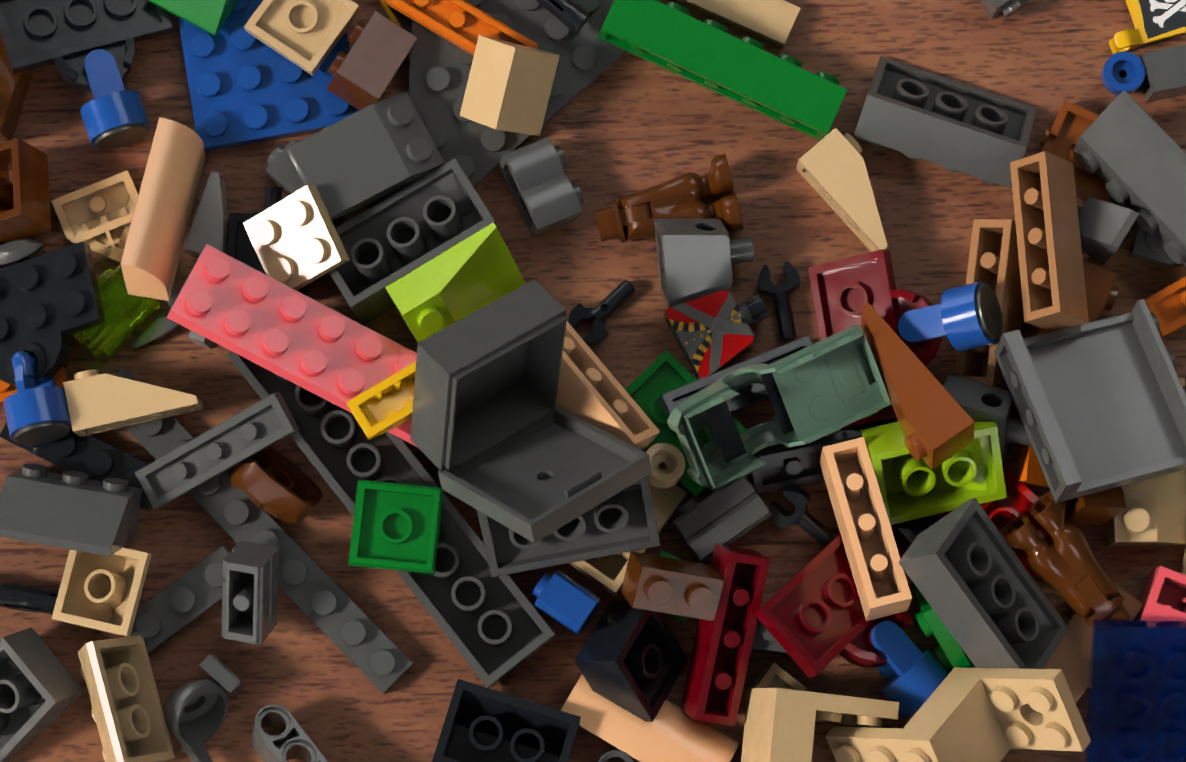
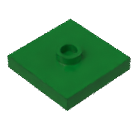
[348,480,444,575]

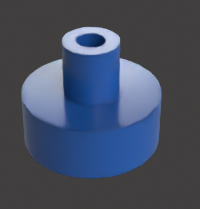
[1101,52,1145,95]

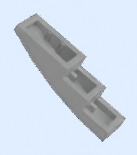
[184,171,229,349]

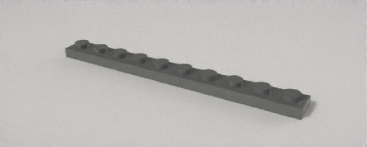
[114,366,414,694]

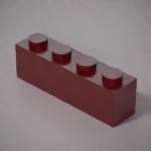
[680,543,770,726]

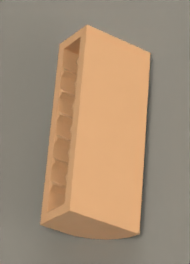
[120,117,206,301]
[560,674,740,762]

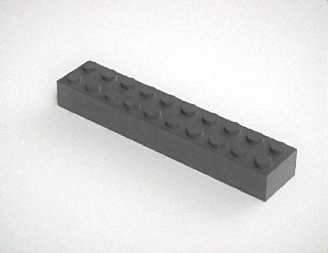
[227,351,556,689]

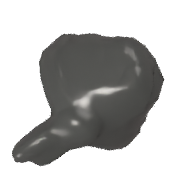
[164,679,229,762]

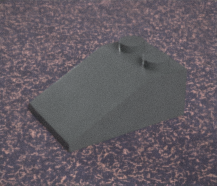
[286,92,445,220]
[0,627,84,762]

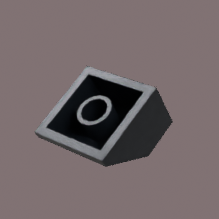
[575,600,688,722]

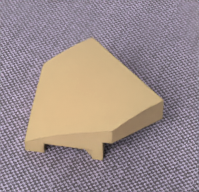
[51,170,139,262]

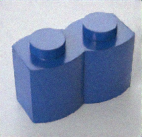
[532,570,601,637]

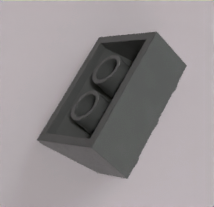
[0,463,142,557]

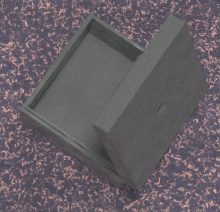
[410,279,652,543]

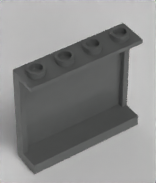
[994,299,1186,503]

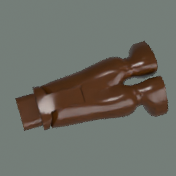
[594,154,744,243]
[999,491,1131,637]

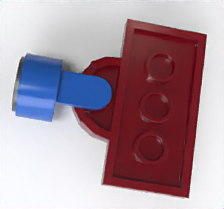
[808,249,1003,431]
[754,533,949,719]

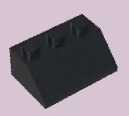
[432,679,581,762]

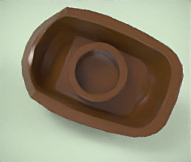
[230,446,323,524]

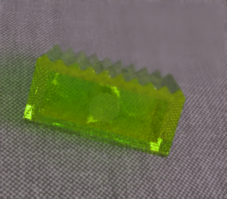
[72,265,161,364]

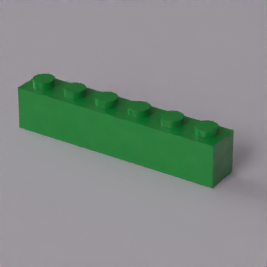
[597,0,848,141]

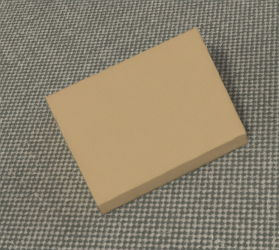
[459,35,560,136]
[52,547,152,637]

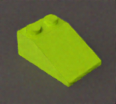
[385,223,526,344]
[860,421,1007,525]

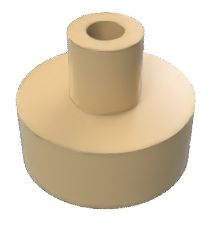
[646,443,685,488]

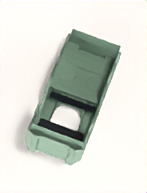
[667,324,891,489]

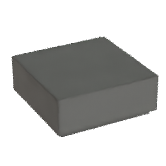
[199,654,244,697]

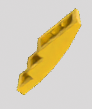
[346,361,416,440]

